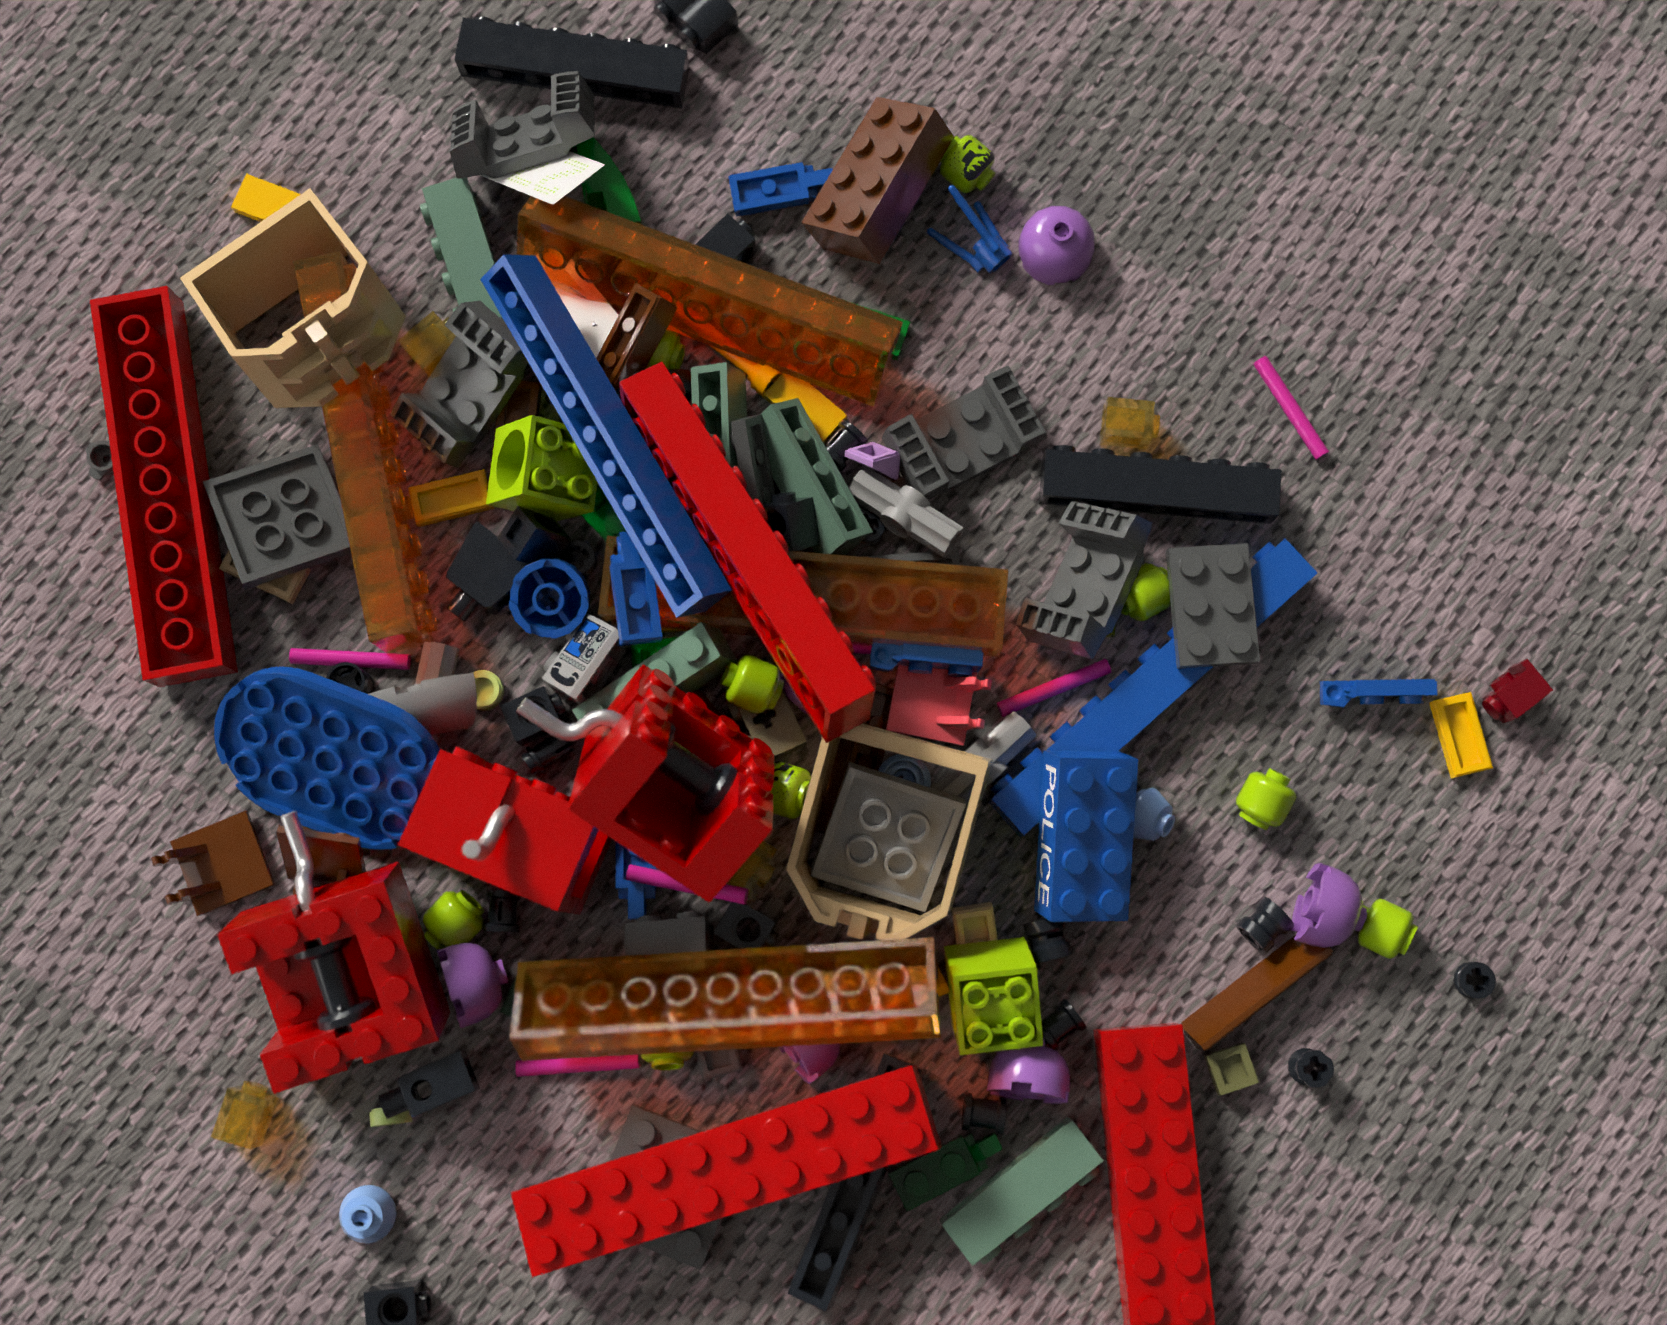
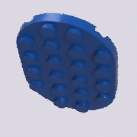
[214,667,440,850]

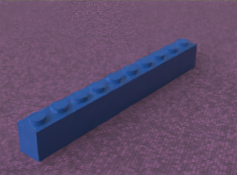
[480,254,732,618]
[988,538,1317,837]

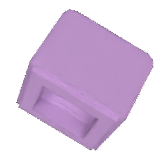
[845,442,900,480]

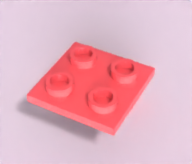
[886,665,992,746]

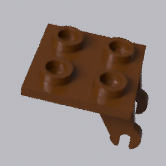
[151,810,275,916]
[276,825,366,895]

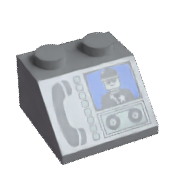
[542,613,631,705]

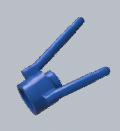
[927,185,1012,274]

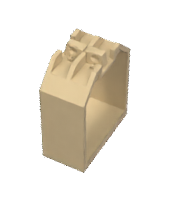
[180,188,406,408]
[786,724,993,945]

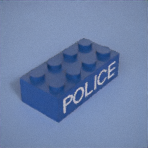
[1034,750,1138,922]

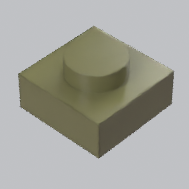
[1203,1042,1259,1096]

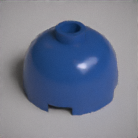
[509,558,590,639]

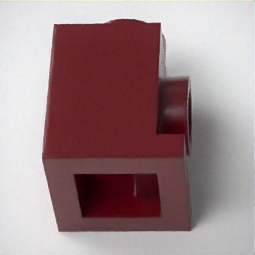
[1482,659,1553,723]

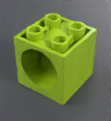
[486,415,597,521]
[944,937,1044,1055]

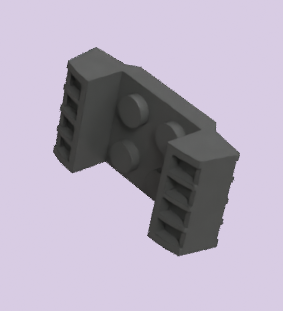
[450,71,595,179]
[390,300,528,468]
[881,366,1048,500]
[1016,501,1153,660]

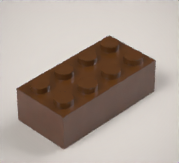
[801,97,954,264]

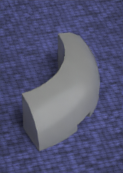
[369,673,477,735]

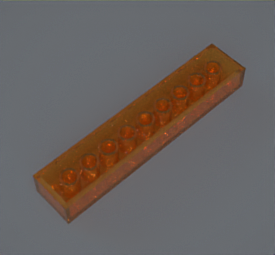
[516,196,903,407]
[293,251,437,653]
[598,536,1008,657]
[510,937,941,1061]

